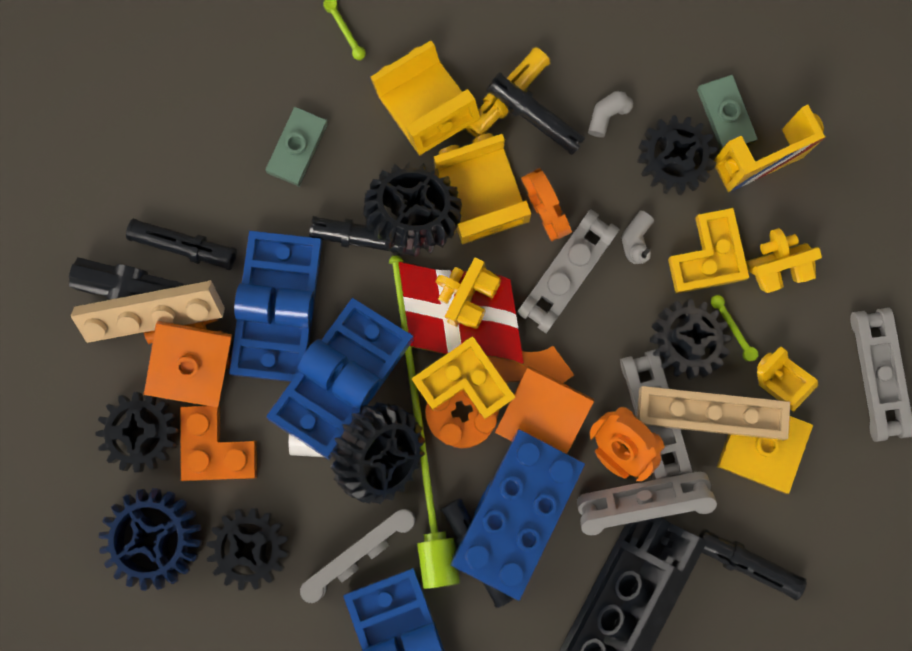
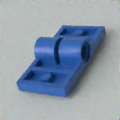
[229,231,323,382]
[266,298,413,460]
[450,429,585,601]
[343,568,445,651]

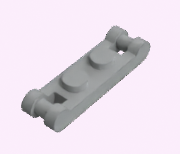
[517,209,620,334]
[850,307,912,442]
[620,350,692,480]
[577,471,717,535]
[300,509,415,603]

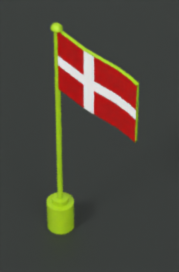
[389,255,524,589]

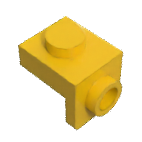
[757,346,818,412]

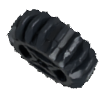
[363,162,462,257]
[330,402,426,505]

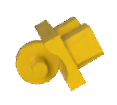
[746,228,822,293]
[435,257,501,329]

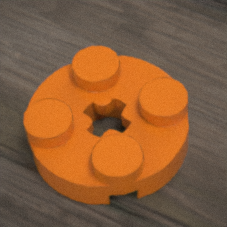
[521,168,572,242]
[425,390,499,449]
[590,407,664,481]

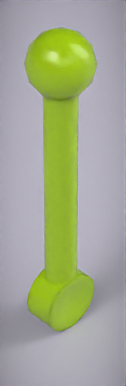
[323,0,366,60]
[711,295,758,362]

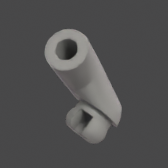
[588,91,633,138]
[621,210,654,264]

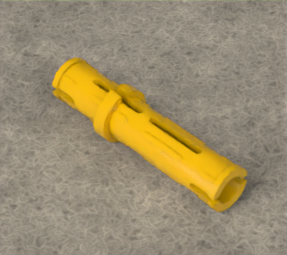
[466,47,550,138]

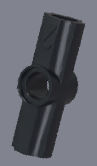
[69,257,185,300]

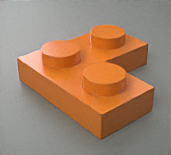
[180,406,257,481]

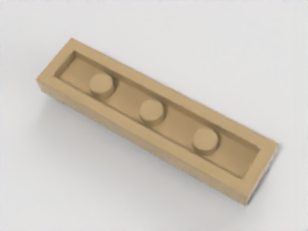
[71,281,225,343]
[637,386,790,440]

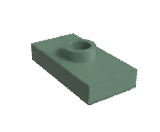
[697,75,758,151]
[265,107,328,187]

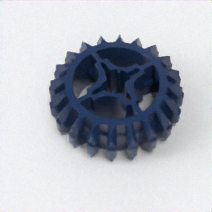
[98,488,202,591]

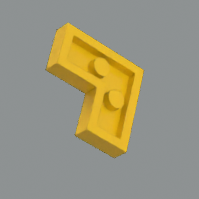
[668,208,749,294]
[411,336,516,420]

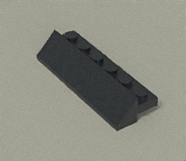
[559,517,707,651]

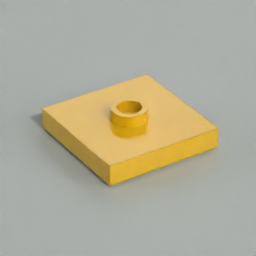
[716,416,813,494]

